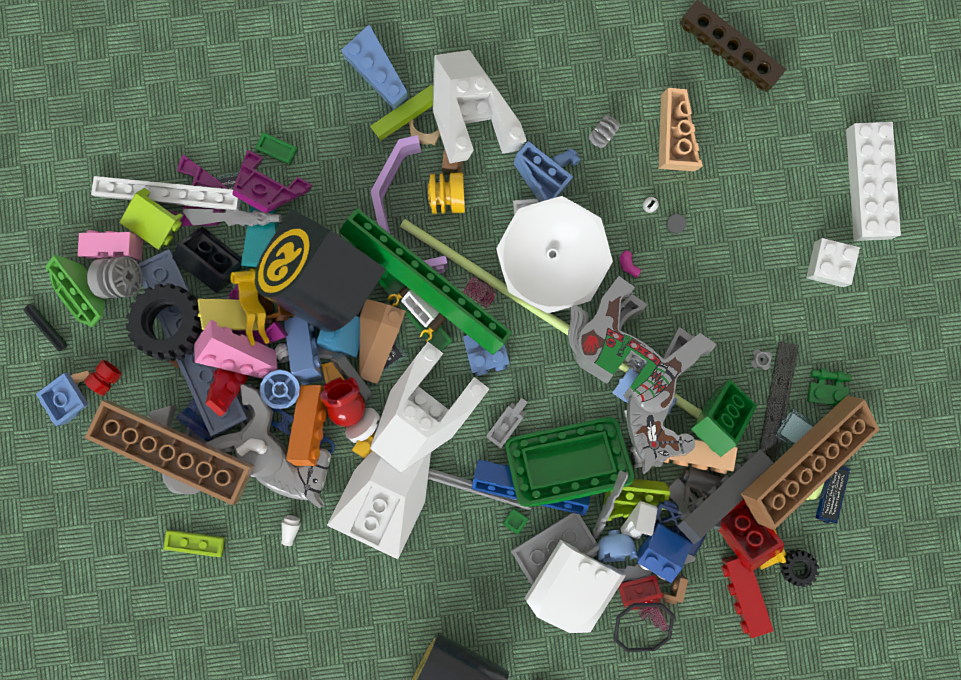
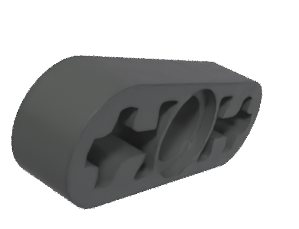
[331,352,372,402]

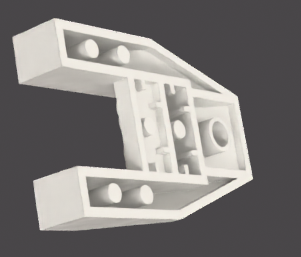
[433,50,527,163]
[370,342,489,472]

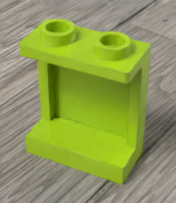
[119,188,183,250]

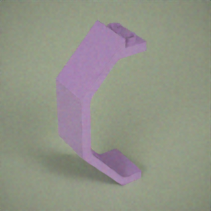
[371,135,448,274]

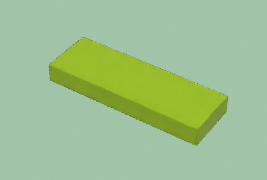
[163,529,225,558]

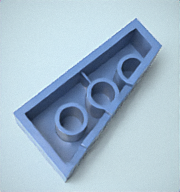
[341,25,409,110]

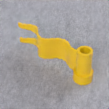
[231,268,269,346]

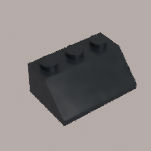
[172,227,243,293]

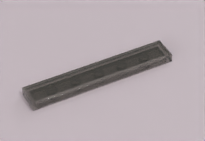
[759,342,799,458]

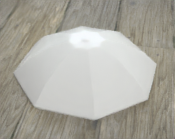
[496,196,613,313]

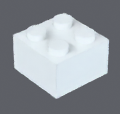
[806,238,860,287]

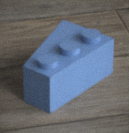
[513,141,573,202]
[284,317,325,385]

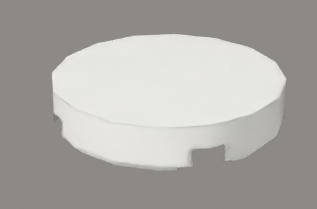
[345,408,380,443]

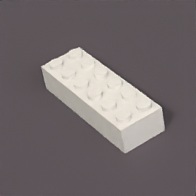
[846,122,901,241]

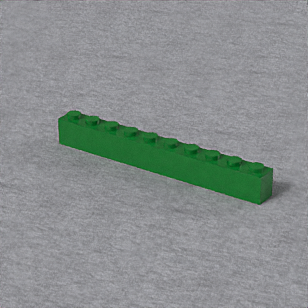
[339,208,512,355]

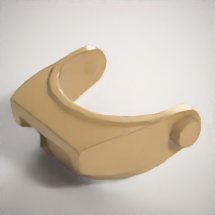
[409,119,441,146]

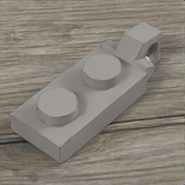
[486,398,528,448]

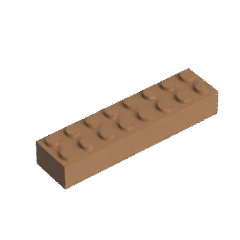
[741,396,880,530]
[85,401,255,505]

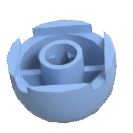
[260,370,300,409]
[598,530,637,562]

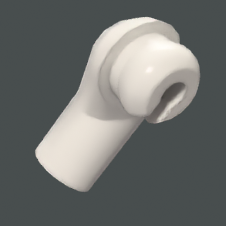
[236,438,267,456]

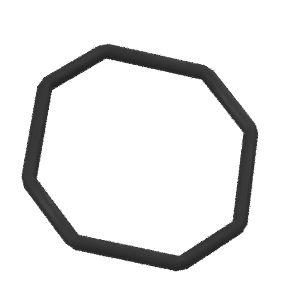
[613,603,675,652]

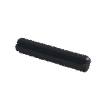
[23,304,68,351]

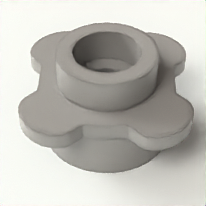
[751,349,772,370]

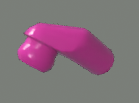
[620,250,641,278]

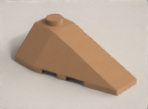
[359,299,406,384]

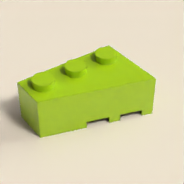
[603,479,670,521]

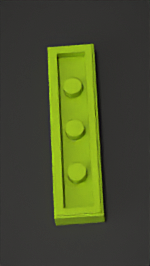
[370,85,433,141]

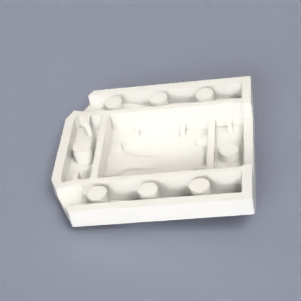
[525,540,626,633]

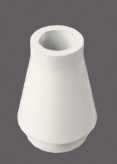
[281,515,301,546]

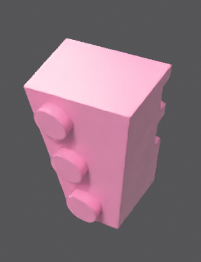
[78,230,143,261]

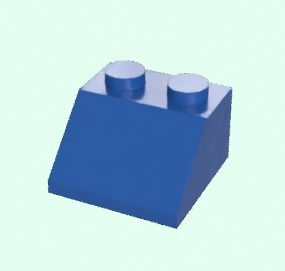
[637,522,692,583]

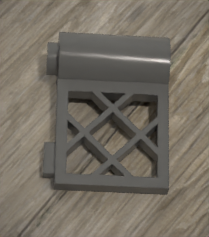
[678,467,724,530]

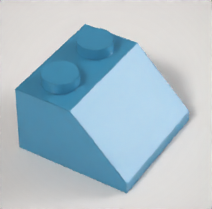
[317,316,360,358]

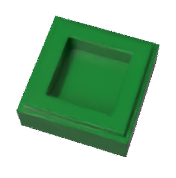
[502,508,529,535]

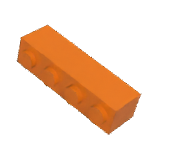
[286,385,326,466]

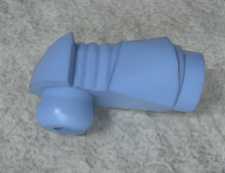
[552,149,580,167]

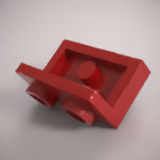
[618,575,663,611]

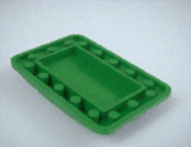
[505,417,634,507]

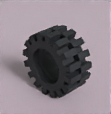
[780,549,819,587]

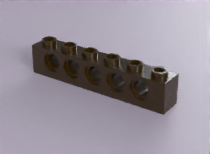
[679,0,787,92]

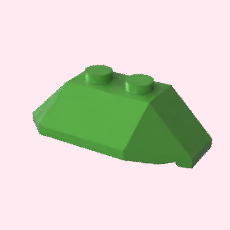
[45,254,106,327]

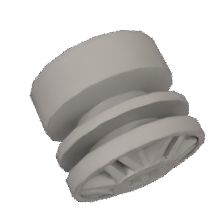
[87,256,142,299]

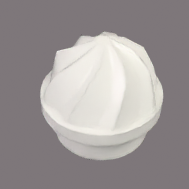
[275,343,289,363]

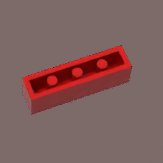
[721,555,774,639]

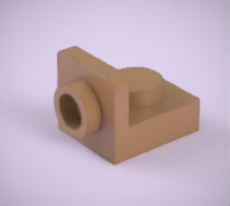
[661,575,688,604]

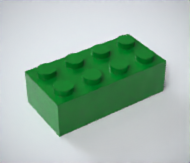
[691,379,757,457]

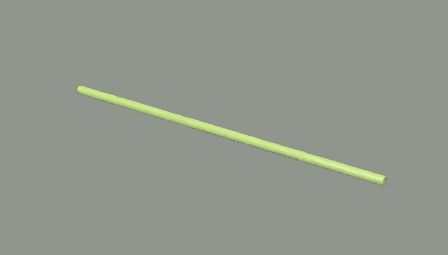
[400,219,702,419]

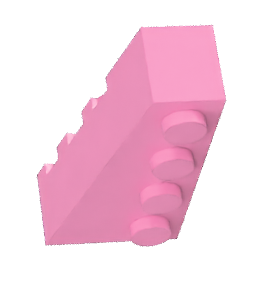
[194,320,277,379]

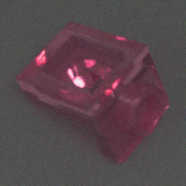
[463,277,496,308]
[638,607,669,632]

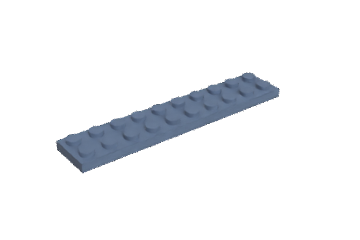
[138,249,248,437]

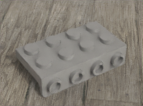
[511,513,600,585]

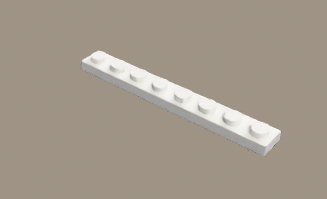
[91,176,241,210]

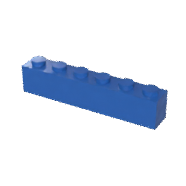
[471,460,590,516]

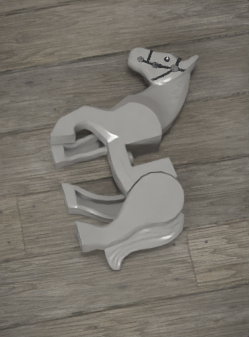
[149,384,331,508]

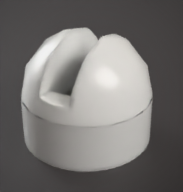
[643,197,659,213]

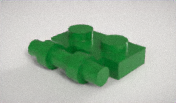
[807,368,851,406]

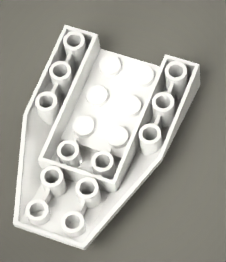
[327,451,431,559]

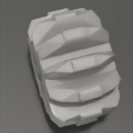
[589,115,620,149]

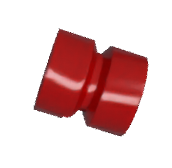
[84,359,123,396]

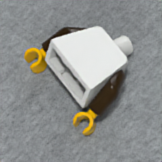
[388,286,446,342]

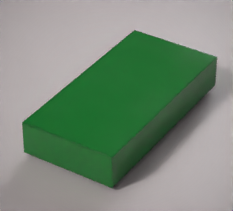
[255,132,298,165]

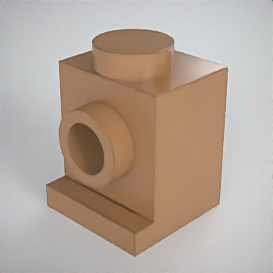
[442,149,463,174]

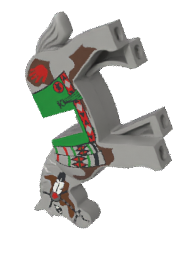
[568,276,717,474]

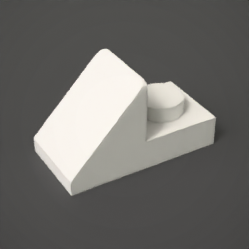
[620,501,658,539]

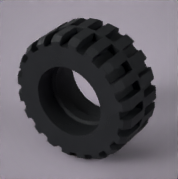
[125,283,203,361]

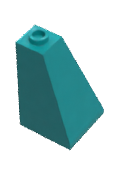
[241,206,279,270]

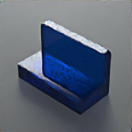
[176,398,213,441]

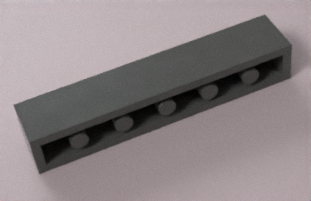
[678,449,774,544]

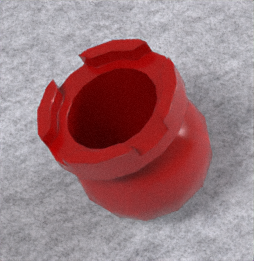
[320,377,366,427]

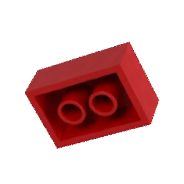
[718,499,784,572]

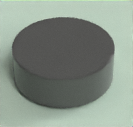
[666,214,686,234]

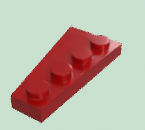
[205,368,249,417]

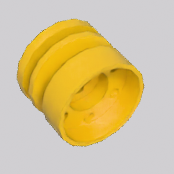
[428,172,465,214]

